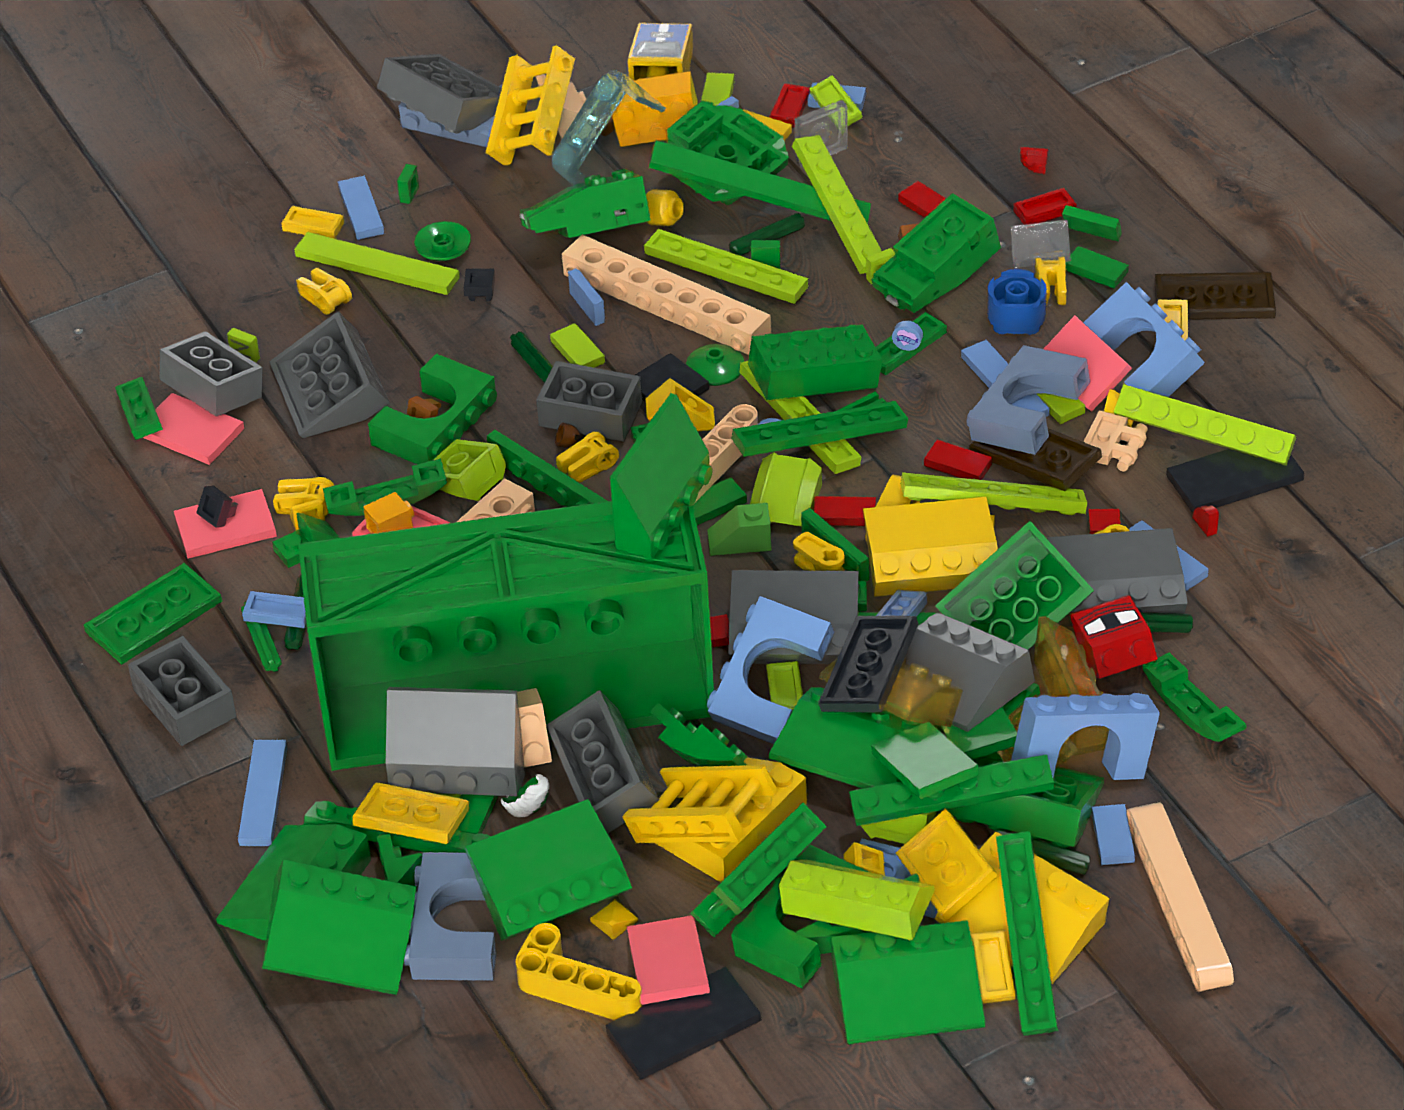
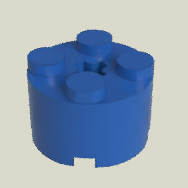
[987,269,1047,335]

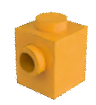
[363,492,414,534]

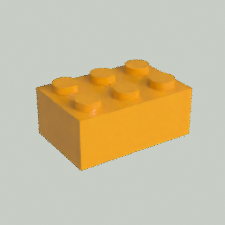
[609,71,698,147]

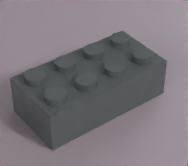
[546,690,659,834]

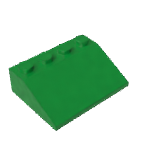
[610,393,713,560]
[935,521,1094,650]
[769,687,925,789]
[947,752,1104,848]
[464,799,632,942]
[216,824,371,941]
[262,860,416,995]
[831,920,985,1044]

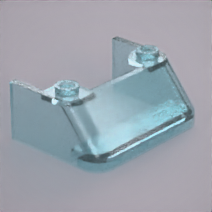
[552,70,666,186]

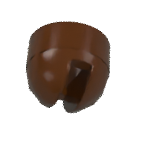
[555,423,580,448]

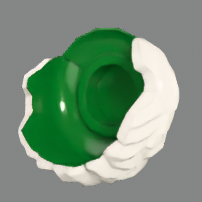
[501,774,550,818]

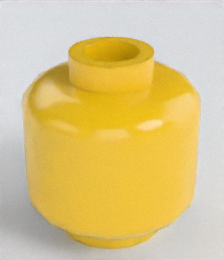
[646,189,684,226]

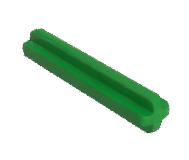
[241,601,282,672]

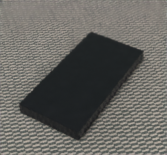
[1166,449,1304,513]
[818,616,919,712]
[606,966,761,1080]

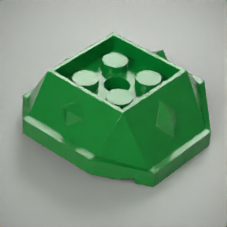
[666,100,789,205]

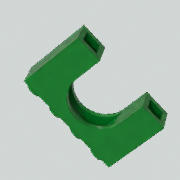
[368,353,497,464]
[731,845,871,988]

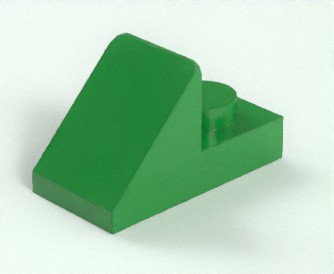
[272,513,340,568]
[377,833,423,886]

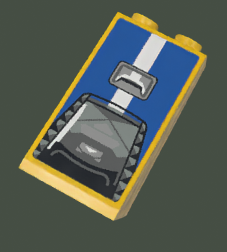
[628,23,693,81]

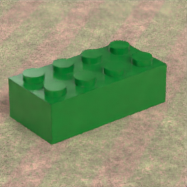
[748,324,883,400]

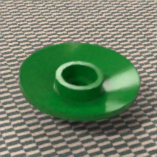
[414,221,471,261]
[686,344,744,386]

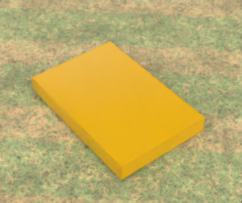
[353,782,469,844]
[896,809,998,920]

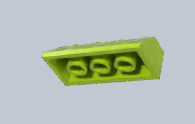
[779,859,935,940]

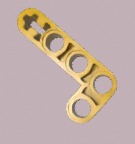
[515,923,643,1020]

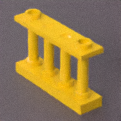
[485,45,575,165]
[622,765,778,843]

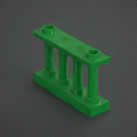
[690,803,827,938]

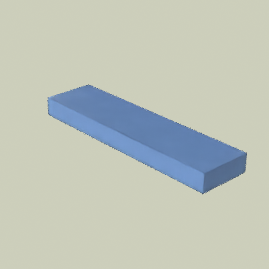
[961,340,1049,417]
[238,740,287,846]

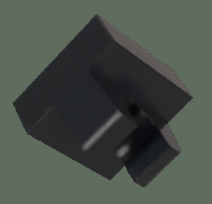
[463,269,495,301]
[196,485,238,527]

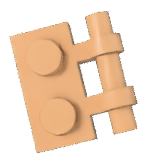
[1083,410,1148,472]

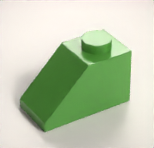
[708,503,771,556]

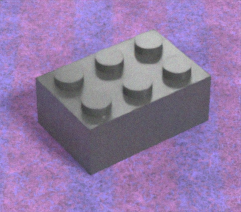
[160,331,262,416]
[536,361,642,442]
[128,636,237,746]

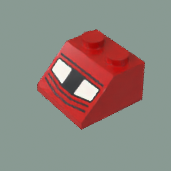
[1070,595,1158,679]

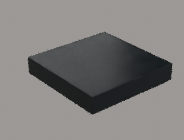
[635,353,709,402]

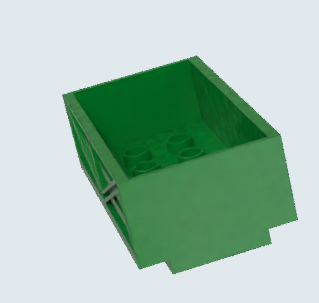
[298,501,714,771]

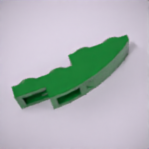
[650,703,748,767]

